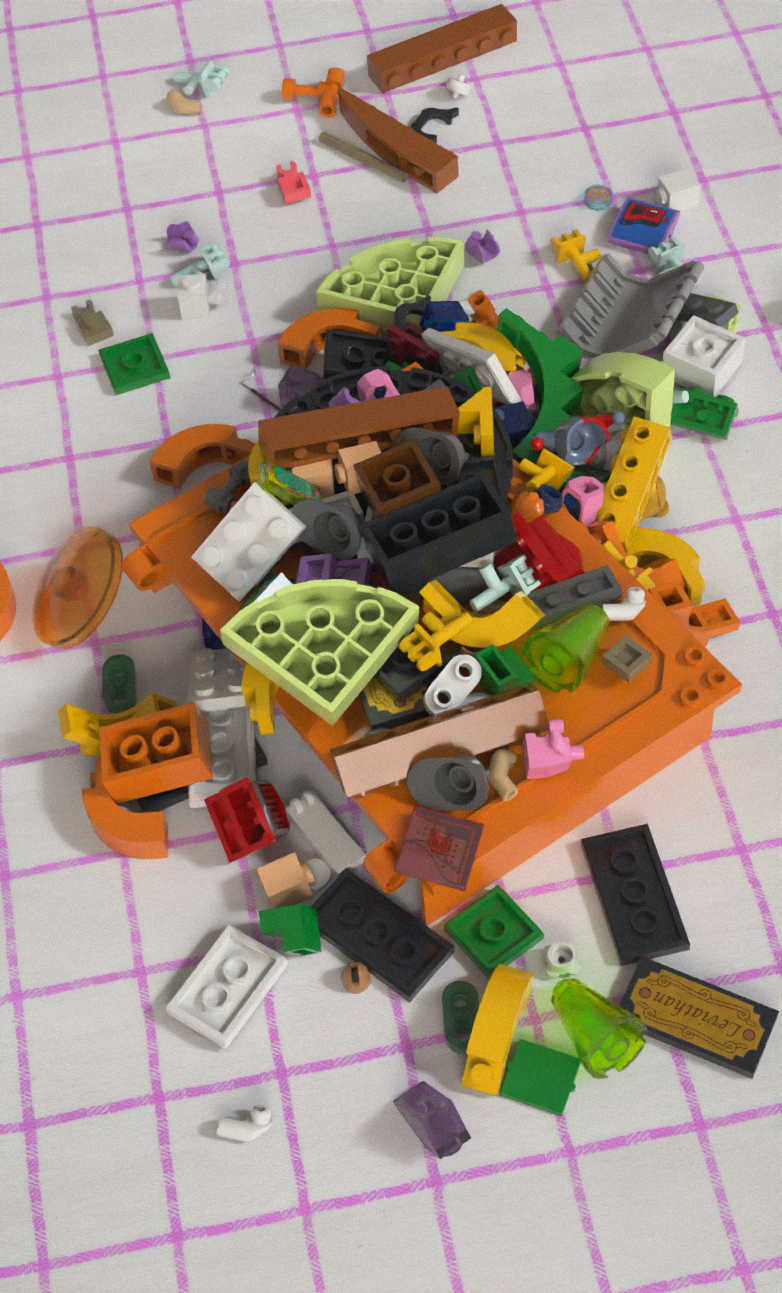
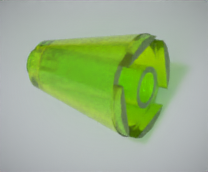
[522,604,610,693]
[551,978,647,1079]

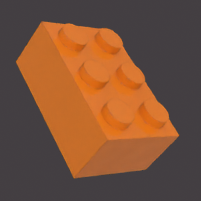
[99,702,213,804]

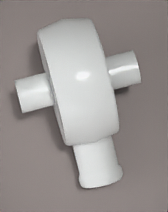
[446,74,471,99]

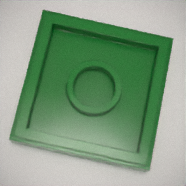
[98,333,170,395]
[444,885,544,980]

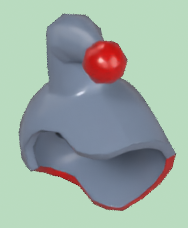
[530,411,625,466]

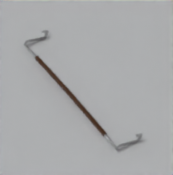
[242,369,281,411]

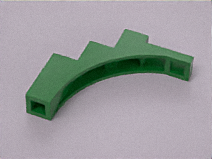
[496,308,584,464]

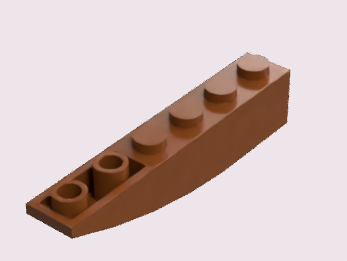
[338,88,459,194]

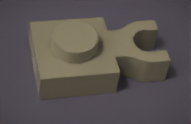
[71,300,114,346]

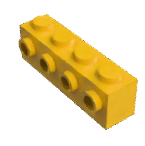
[592,416,672,552]

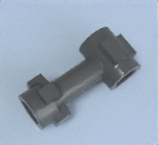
[205,460,250,514]

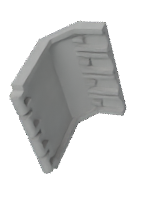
[556,253,704,358]

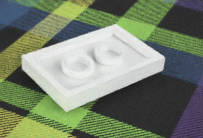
[191,482,307,602]
[188,648,246,712]
[166,925,288,1049]

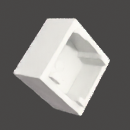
[663,315,745,397]

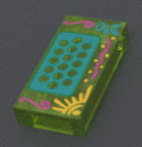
[258,460,322,505]

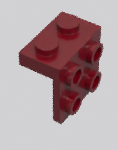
[386,321,443,374]

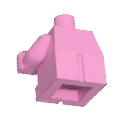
[522,719,584,779]

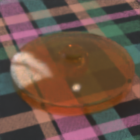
[32,527,123,650]

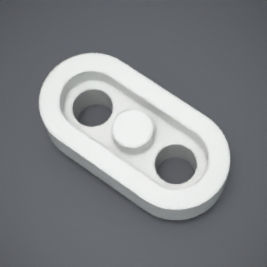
[423,655,482,715]

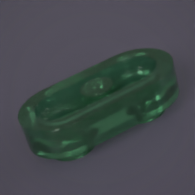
[102,654,137,714]
[442,981,479,1054]

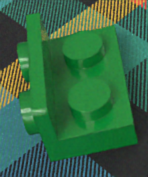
[670,387,739,440]

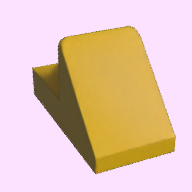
[458,387,494,457]

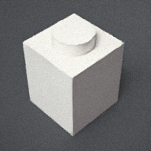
[655,167,700,211]

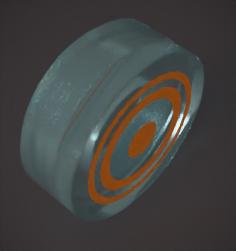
[584,184,612,211]

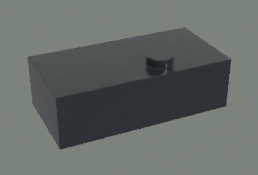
[360,473,517,593]

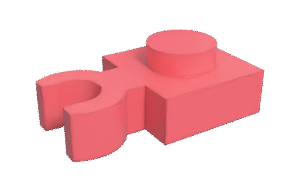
[276,161,311,204]

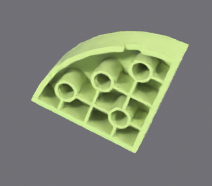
[316,237,464,333]
[571,352,675,452]
[220,579,419,726]

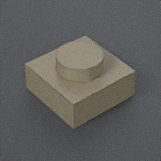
[602,635,652,683]

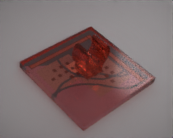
[394,805,484,891]

